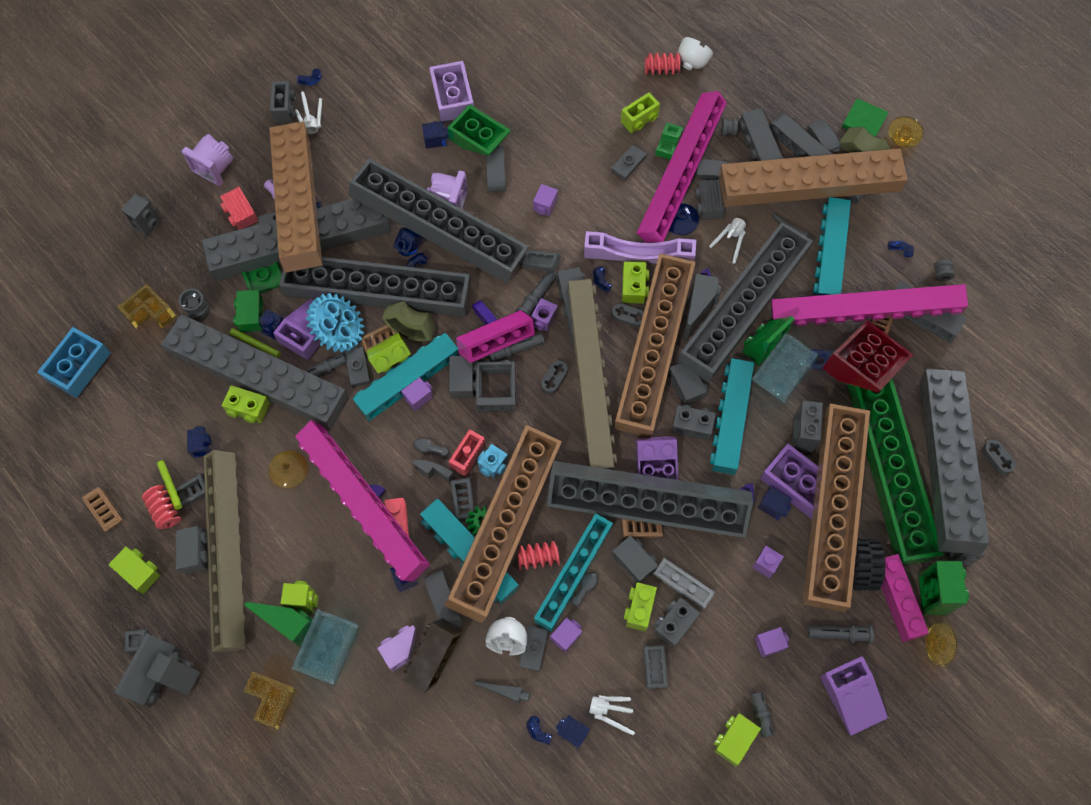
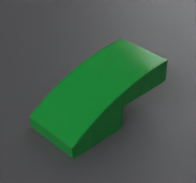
[655,123,683,160]

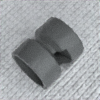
[179,289,210,321]

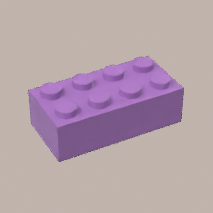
[760,444,818,519]

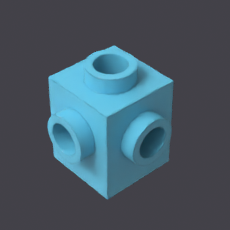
[478,444,508,479]

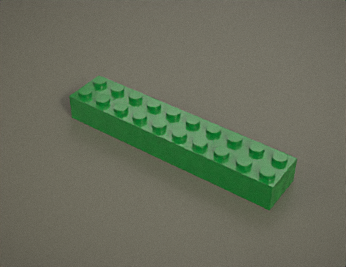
[847,378,944,566]

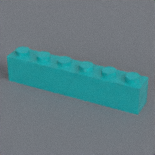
[812,197,851,296]
[352,333,460,422]
[709,358,754,475]
[420,498,519,605]
[534,513,613,633]

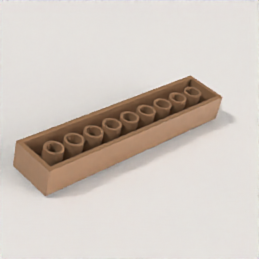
[269,121,322,273]
[718,149,908,207]
[614,253,696,437]
[802,404,870,612]
[444,425,562,623]

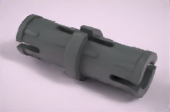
[307,353,347,377]
[750,692,775,738]

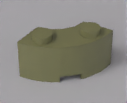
[839,127,890,153]
[382,301,436,341]

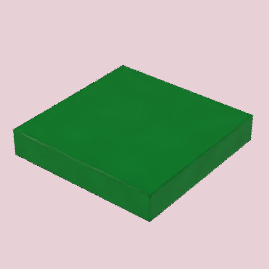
[842,98,889,137]
[242,262,282,294]

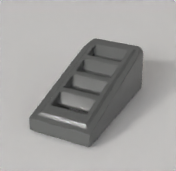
[168,474,205,511]
[451,478,475,520]

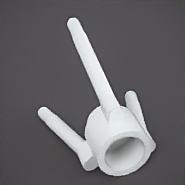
[295,92,322,134]
[709,218,746,264]
[590,695,635,735]

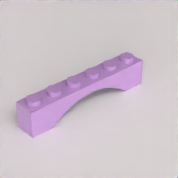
[584,231,696,264]

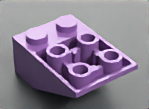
[273,299,336,360]
[635,436,678,480]
[820,656,888,736]

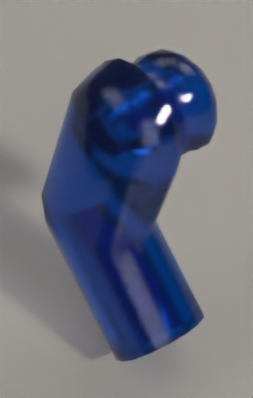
[297,68,322,85]
[888,241,915,257]
[406,253,428,268]
[593,266,612,293]
[526,716,553,745]

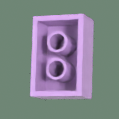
[429,61,474,122]

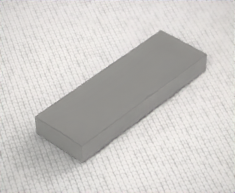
[653,558,715,610]

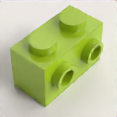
[621,92,660,134]
[622,262,649,304]
[366,332,411,374]
[221,386,270,424]
[108,547,161,594]
[281,581,319,613]
[624,582,657,632]
[714,713,761,766]

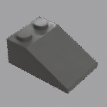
[683,274,721,340]

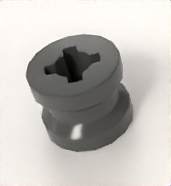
[721,118,738,136]
[934,260,955,281]

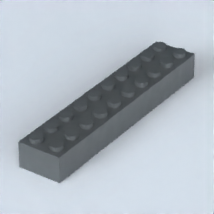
[348,158,529,284]
[202,198,391,281]
[678,222,813,383]
[279,257,471,317]
[161,314,349,430]
[920,369,989,555]
[547,461,753,538]

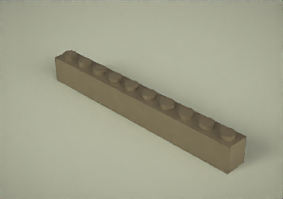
[567,279,617,470]
[204,450,246,652]

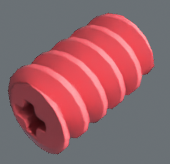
[645,53,680,75]
[142,485,181,529]
[517,541,560,571]

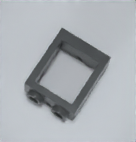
[476,360,516,412]
[792,401,823,455]

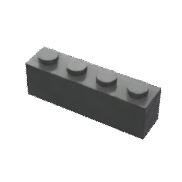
[738,108,783,161]
[895,282,967,343]

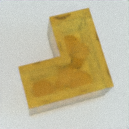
[117,283,176,328]
[243,671,296,730]

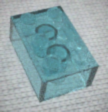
[751,333,819,404]
[292,609,359,687]

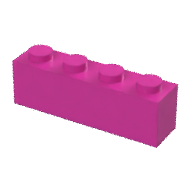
[456,310,535,363]
[881,554,929,643]

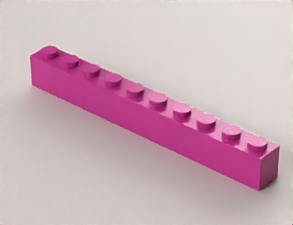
[637,91,727,243]
[771,284,968,326]
[295,420,430,582]

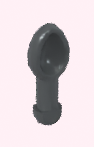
[413,438,450,457]
[571,572,598,607]

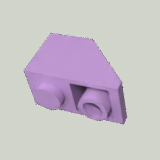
[377,625,417,672]

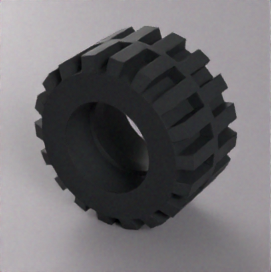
[852,539,885,591]

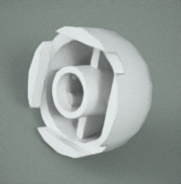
[678,37,713,70]
[486,617,527,655]

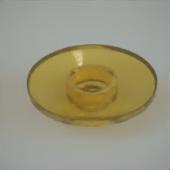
[888,116,924,147]
[269,451,308,488]
[925,623,957,665]

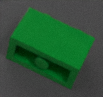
[233,290,263,333]

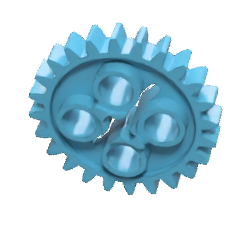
[306,293,365,353]

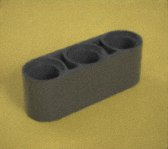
[486,145,506,192]
[423,570,463,626]

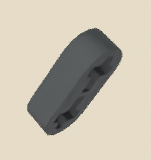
[612,304,644,328]
[541,361,568,395]
[982,440,1016,475]

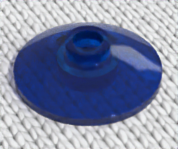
[669,203,699,235]

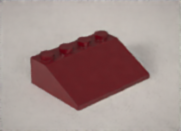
[822,320,913,393]

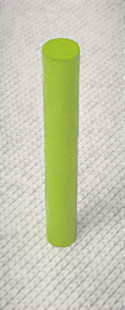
[229,328,281,358]
[157,460,182,510]

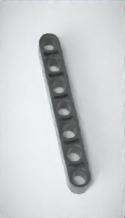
[769,113,867,204]

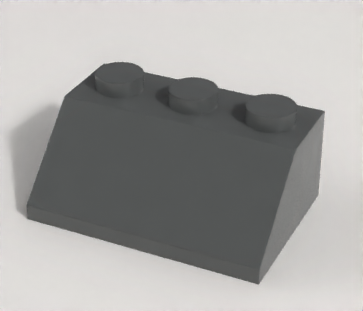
[114,633,182,708]

